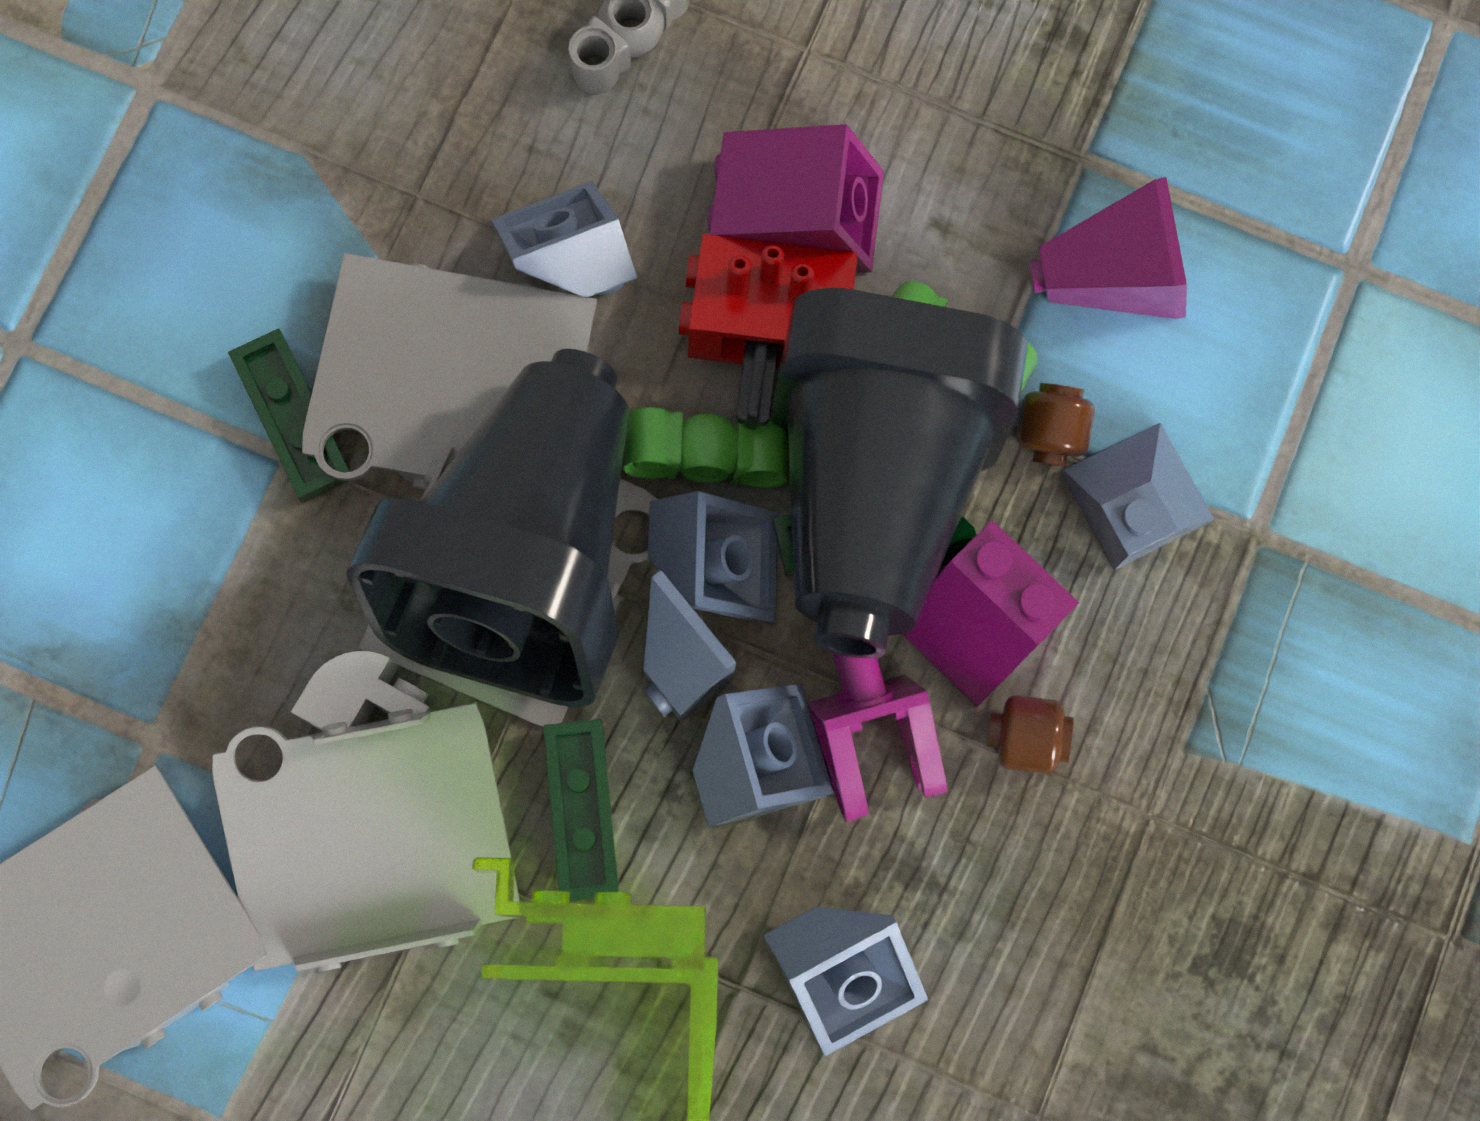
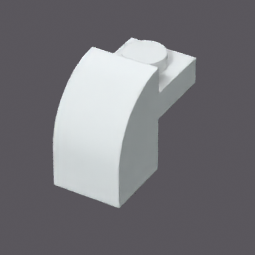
[291,651,433,731]

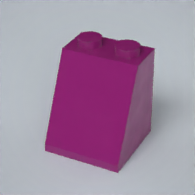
[707,124,884,273]
[901,520,1079,707]

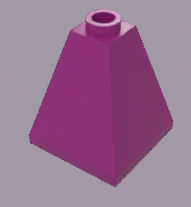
[1030,177,1187,319]

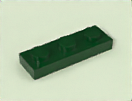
[228,328,350,504]
[543,719,620,902]

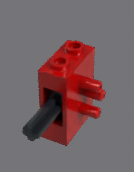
[678,234,858,429]

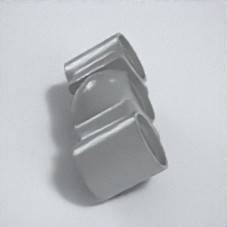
[568,0,690,95]

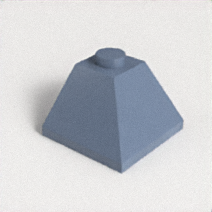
[491,181,638,298]
[1061,423,1214,570]
[648,491,777,624]
[642,570,736,723]
[693,684,834,827]
[763,907,928,1057]

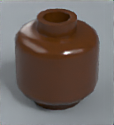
[1017,383,1095,467]
[987,695,1074,774]

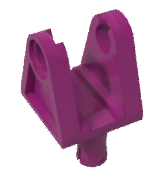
[807,653,947,822]

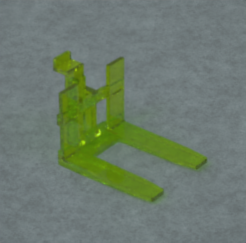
[472,857,718,1121]

